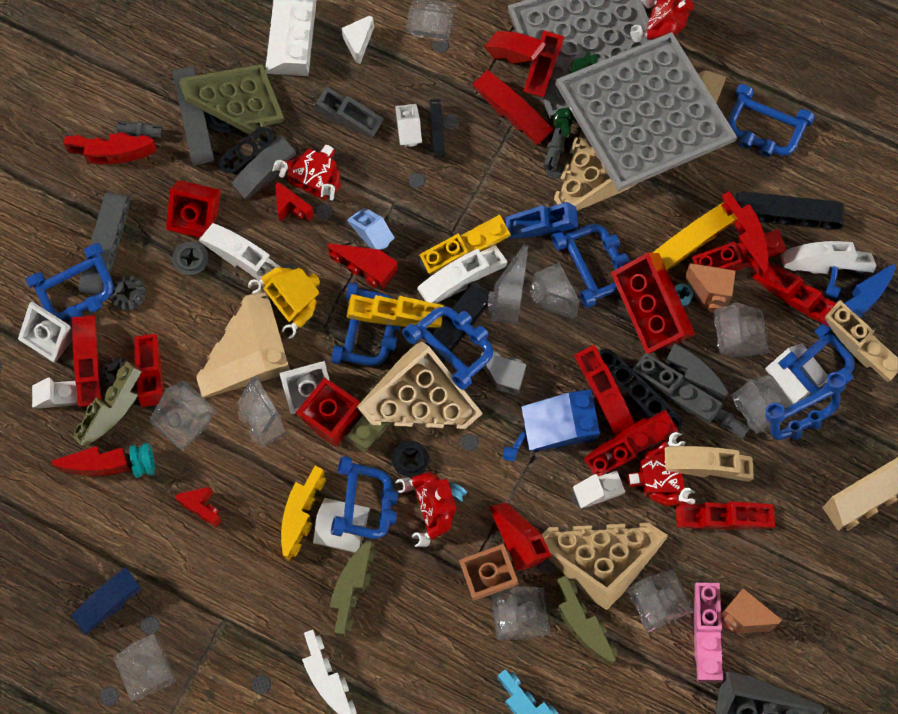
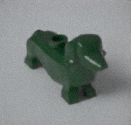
[553,51,598,138]

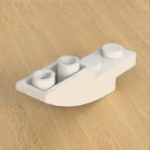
[199,223,281,280]
[780,241,876,274]
[418,245,507,303]
[302,630,357,714]

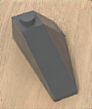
[716,671,825,714]

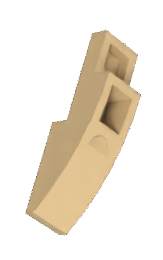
[824,300,898,382]
[665,446,754,482]

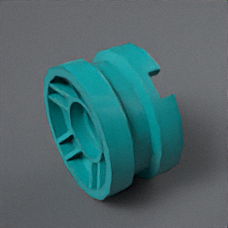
[129,443,155,478]

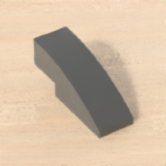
[312,86,384,138]
[232,135,296,200]
[665,343,728,403]

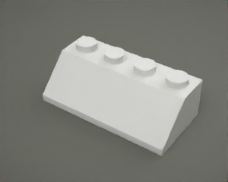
[265,0,317,76]

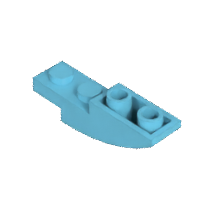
[497,669,558,714]

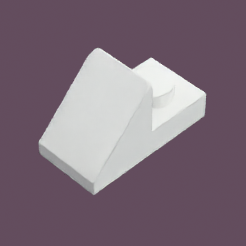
[32,378,78,409]
[573,470,625,509]

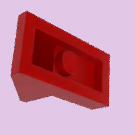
[275,182,314,222]
[175,487,222,528]

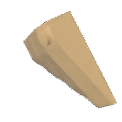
[554,125,636,211]
[196,291,290,399]
[357,341,483,429]
[542,523,668,610]

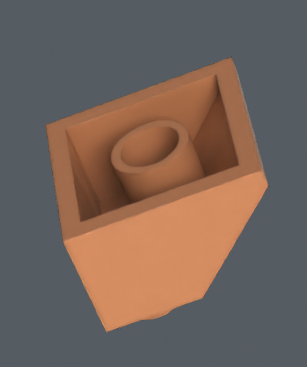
[684,263,736,313]
[459,544,519,601]
[721,588,782,634]

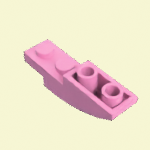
[694,583,723,683]

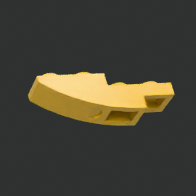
[419,215,511,275]
[281,466,326,561]

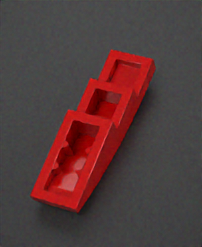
[472,70,553,145]
[752,263,836,328]
[676,501,775,529]

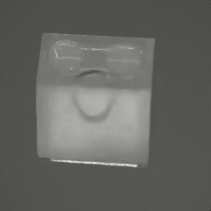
[406,0,457,41]
[531,263,580,319]
[714,302,769,357]
[731,374,794,434]
[149,380,216,451]
[627,569,694,633]
[491,586,551,640]
[114,634,177,702]

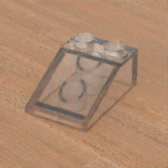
[487,245,528,324]
[237,376,286,448]

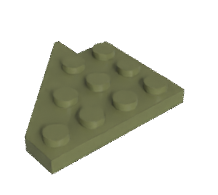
[179,64,284,142]

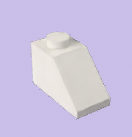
[395,104,422,147]

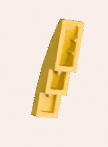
[652,203,735,271]
[347,294,444,327]

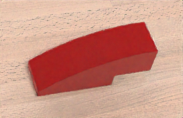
[523,30,565,98]
[484,31,546,64]
[134,333,164,407]
[52,446,131,476]

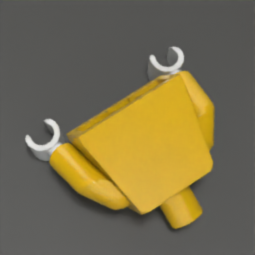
[248,267,320,339]

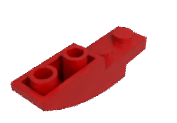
[63,132,157,165]
[721,191,769,279]
[692,229,786,271]
[72,315,102,407]
[574,344,635,436]
[584,410,678,477]

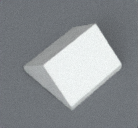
[18,302,72,362]
[765,343,828,404]
[280,361,330,415]
[313,498,370,553]

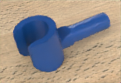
[826,266,841,300]
[503,432,526,461]

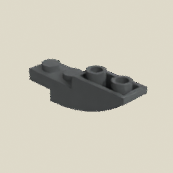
[632,353,722,424]

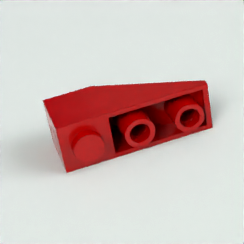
[327,243,398,290]
[489,503,551,571]

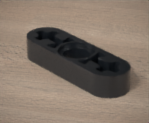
[430,99,445,159]
[219,126,275,173]

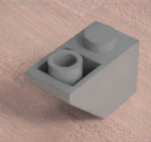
[481,352,526,396]

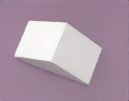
[342,16,374,64]

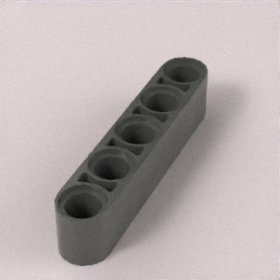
[172,66,215,166]
[79,191,130,295]

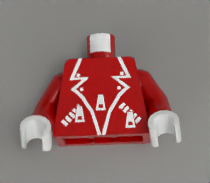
[630,0,694,42]
[272,145,341,201]
[628,432,696,507]
[396,472,456,547]

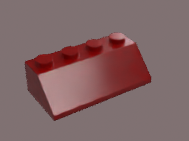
[611,252,696,354]

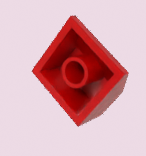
[166,180,221,238]
[296,377,362,448]

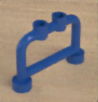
[727,84,815,157]
[551,223,629,308]
[25,243,113,322]
[331,282,400,366]
[402,306,493,390]
[778,324,855,394]
[765,372,846,440]
[331,456,399,539]

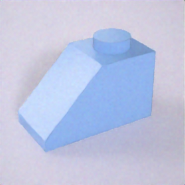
[347,207,395,250]

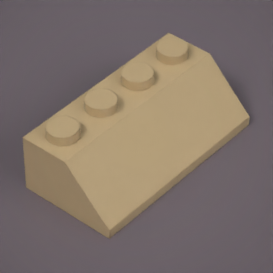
[822,457,898,531]

